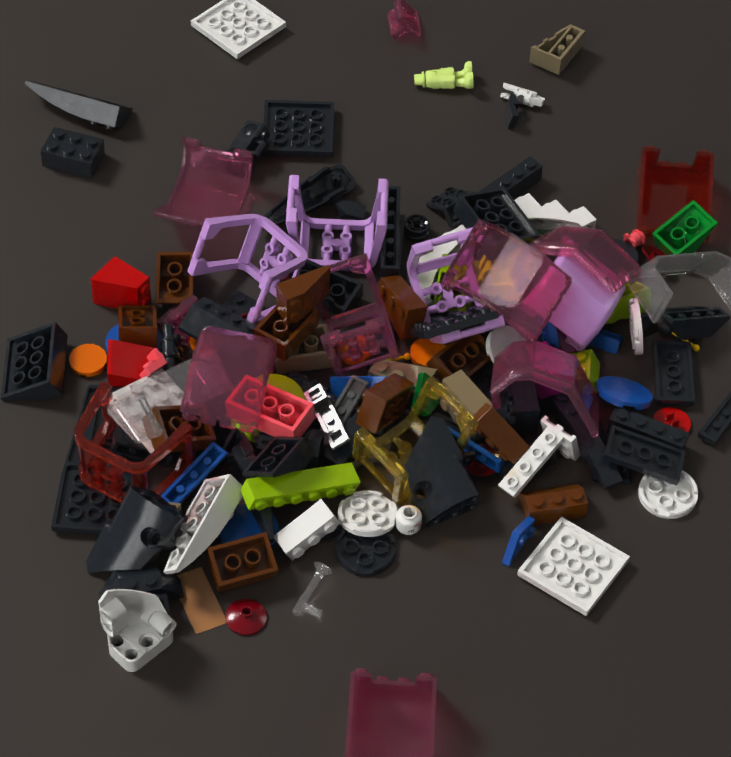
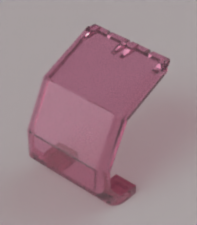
[153,137,254,231]
[441,219,572,343]
[511,226,641,293]
[180,326,277,433]
[491,340,600,438]

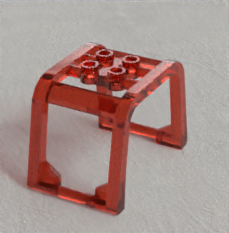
[74,382,194,503]

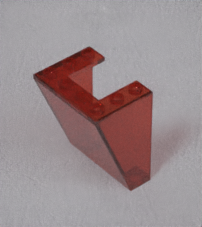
[635,146,715,241]

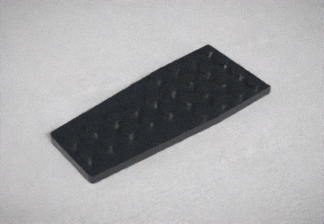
[51,385,142,535]

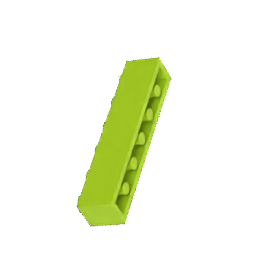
[240,462,361,510]

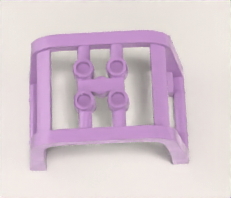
[286,175,389,272]
[188,214,308,325]
[407,227,505,344]

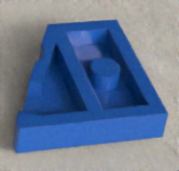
[502,516,535,566]

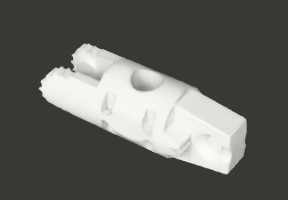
[500,83,545,107]

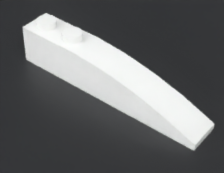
[164,474,243,574]

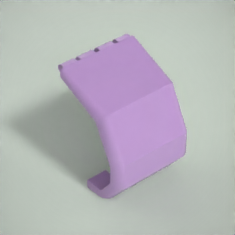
[519,237,625,352]

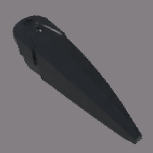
[263,165,355,230]
[225,431,274,543]

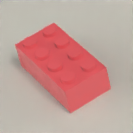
[225,375,315,437]

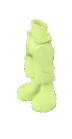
[414,61,473,89]

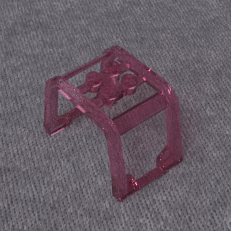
[317,253,400,377]

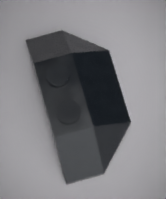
[661,306,731,340]
[99,561,184,601]

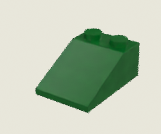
[652,200,718,266]

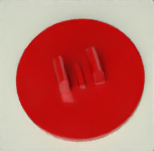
[653,407,691,432]

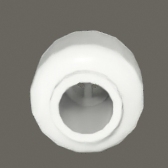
[396,505,422,535]

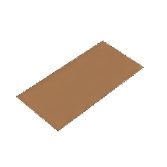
[177,567,226,634]

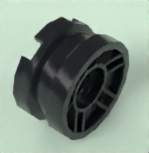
[404,214,430,242]

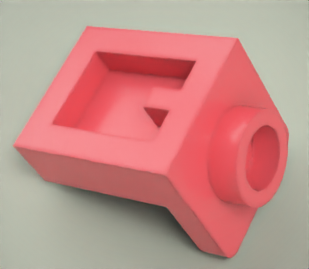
[140,348,168,378]

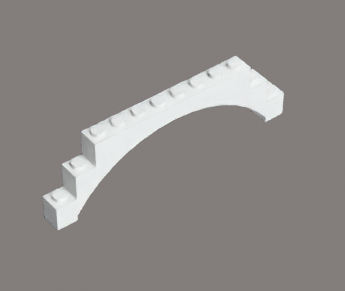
[407,193,597,307]

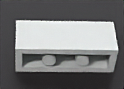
[274,499,340,561]

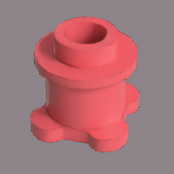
[623,229,646,248]

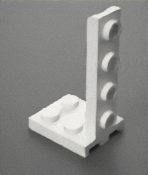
[498,415,580,498]

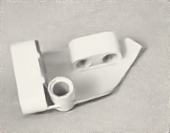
[98,589,177,672]

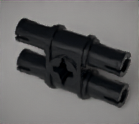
[160,324,186,382]

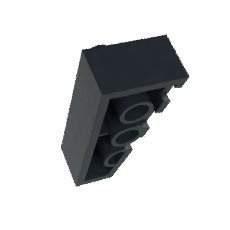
[289,256,363,323]

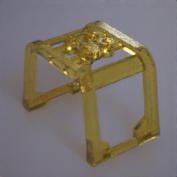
[352,376,479,505]

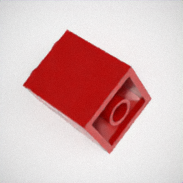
[90,256,151,309]
[107,339,155,387]

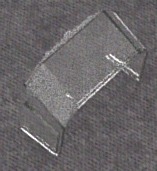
[629,251,731,323]
[107,350,234,444]

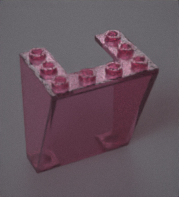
[345,668,437,757]

